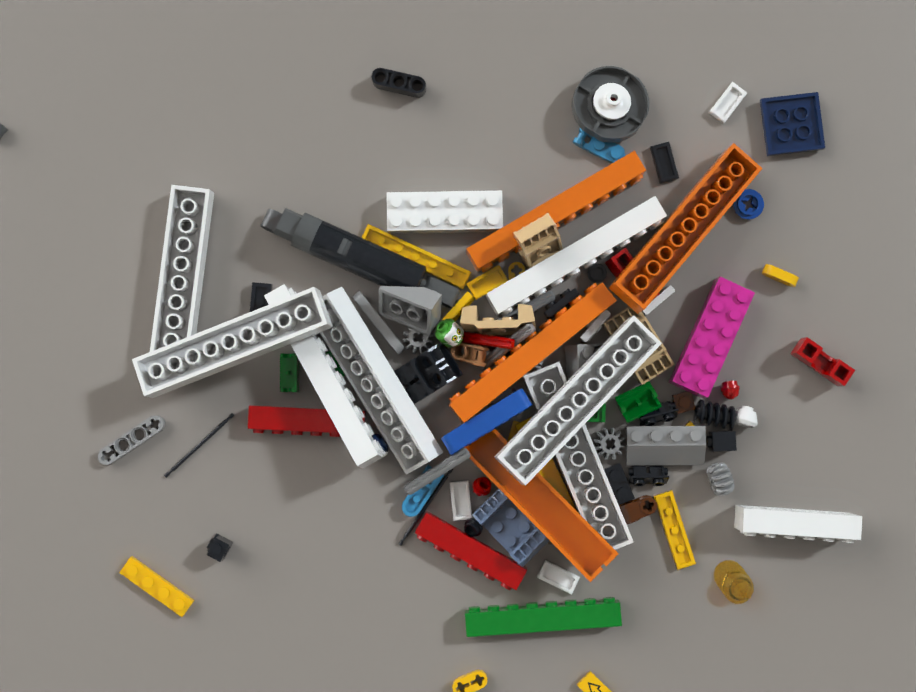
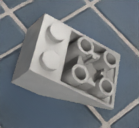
[565,343,628,381]

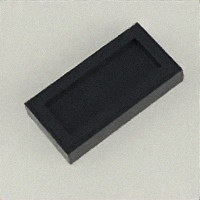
[650,142,679,184]

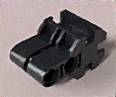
[394,343,463,404]

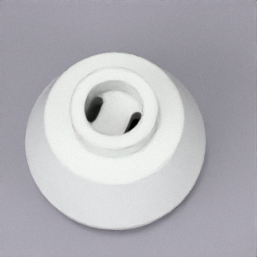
[735,406,758,428]

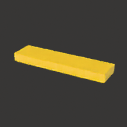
[653,490,696,570]

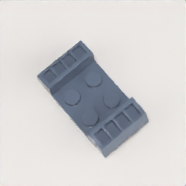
[472,488,550,567]

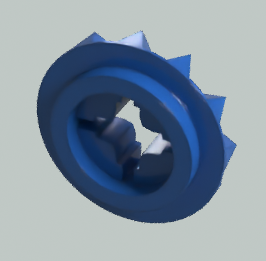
[733,189,764,220]

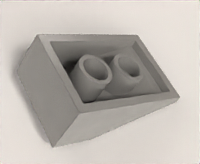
[379,286,442,335]

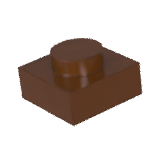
[671,391,696,414]

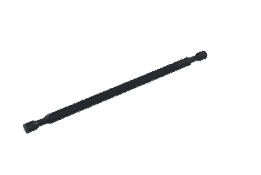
[164,413,235,478]
[398,469,453,546]

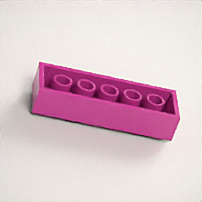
[668,277,755,399]

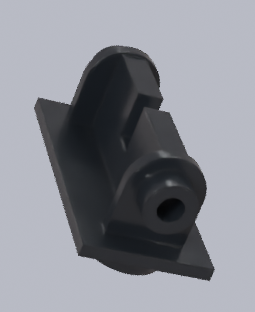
[639,401,678,426]
[628,466,669,486]

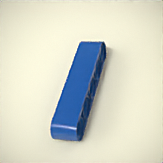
[441,388,533,455]

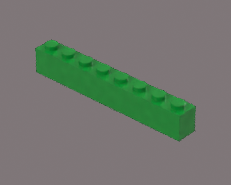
[465,597,622,637]

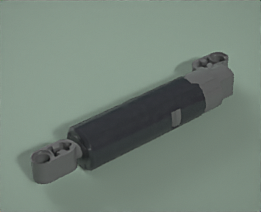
[261,208,460,309]

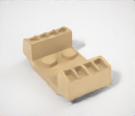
[513,213,563,269]
[460,304,536,336]
[603,307,675,385]

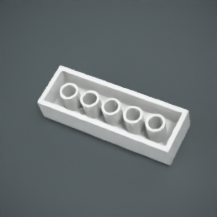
[387,190,503,234]
[734,505,862,543]

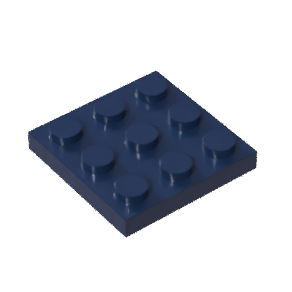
[760,92,825,156]

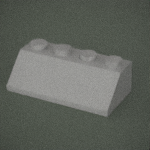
[626,426,706,465]

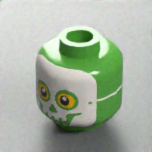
[435,319,464,347]

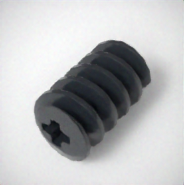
[693,399,736,431]

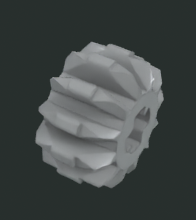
[403,326,435,354]
[593,427,626,460]
[706,462,735,496]

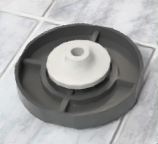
[572,66,649,143]

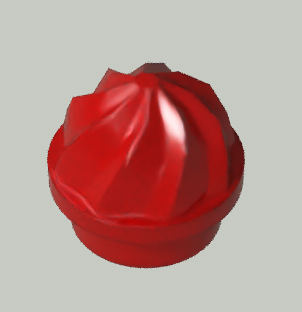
[721,381,740,400]
[472,477,491,496]

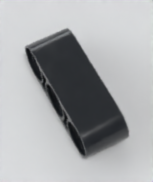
[371,68,426,98]

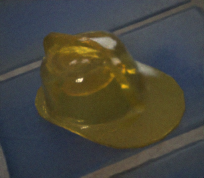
[714,560,754,604]

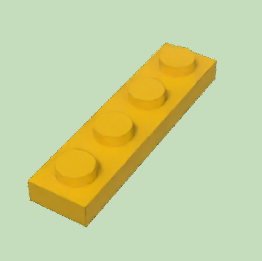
[119,556,195,617]

